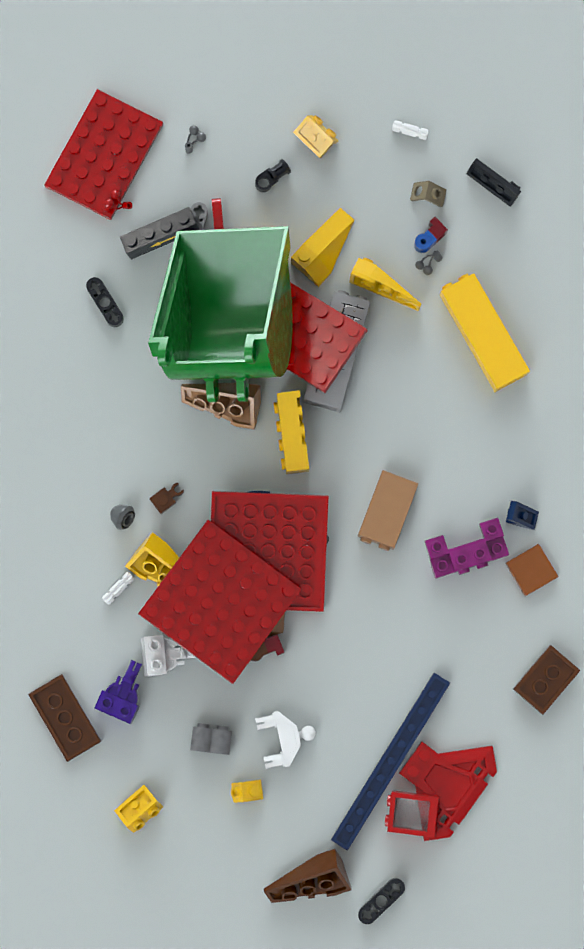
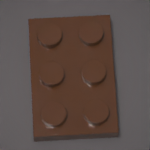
[513,645,581,715]

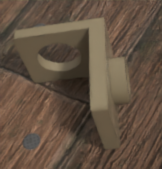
[410,181,446,207]

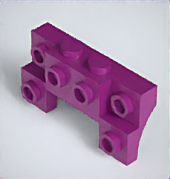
[424,518,509,579]

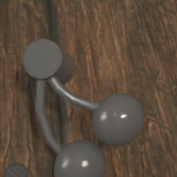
[185,125,206,153]
[415,251,442,275]

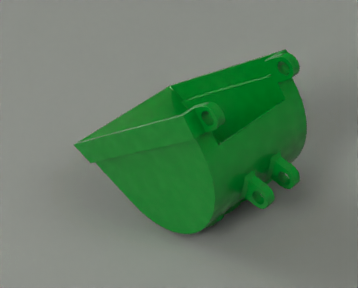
[148,226,293,403]

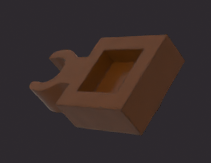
[149,483,184,514]

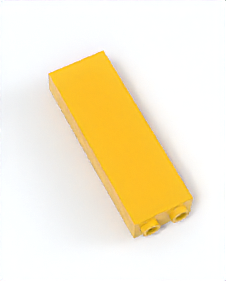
[440,273,530,392]

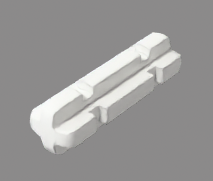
[392,120,429,140]
[102,572,135,605]

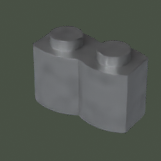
[190,723,232,755]

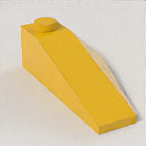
[125,532,179,586]

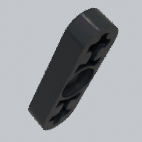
[86,277,124,327]
[358,878,405,924]

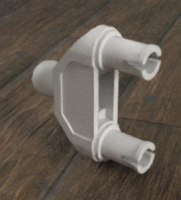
[255,711,316,769]

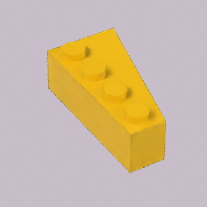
[273,390,309,475]

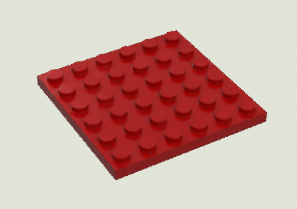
[211,491,329,612]
[138,520,301,684]

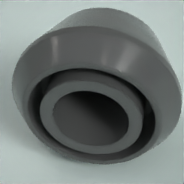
[110,505,135,530]

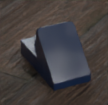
[506,501,539,530]

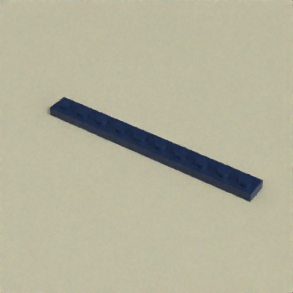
[331,673,450,851]

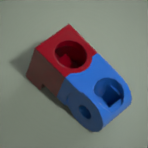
[414,217,448,253]

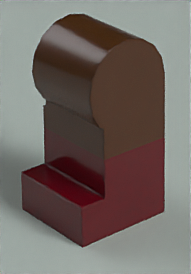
[251,635,285,662]

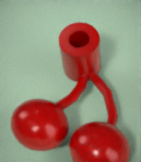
[104,190,133,209]

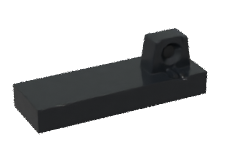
[466,158,522,207]

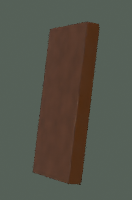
[28,674,102,762]

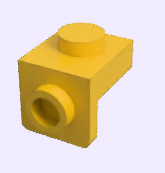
[231,780,263,803]

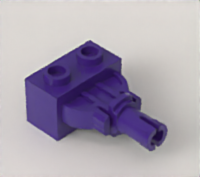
[94,660,142,724]

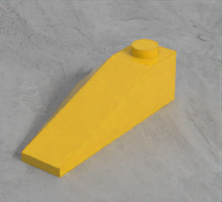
[291,208,354,287]
[349,258,421,311]

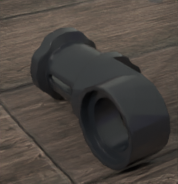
[255,159,291,192]

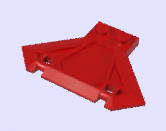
[399,742,497,841]

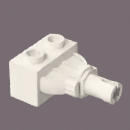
[141,635,196,677]

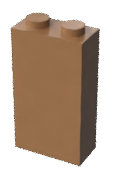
[358,470,419,551]

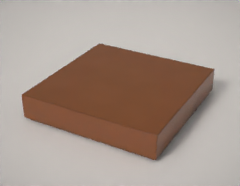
[505,544,559,596]

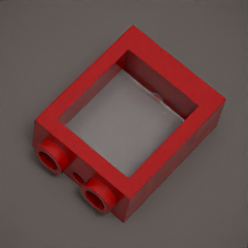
[385,791,440,838]

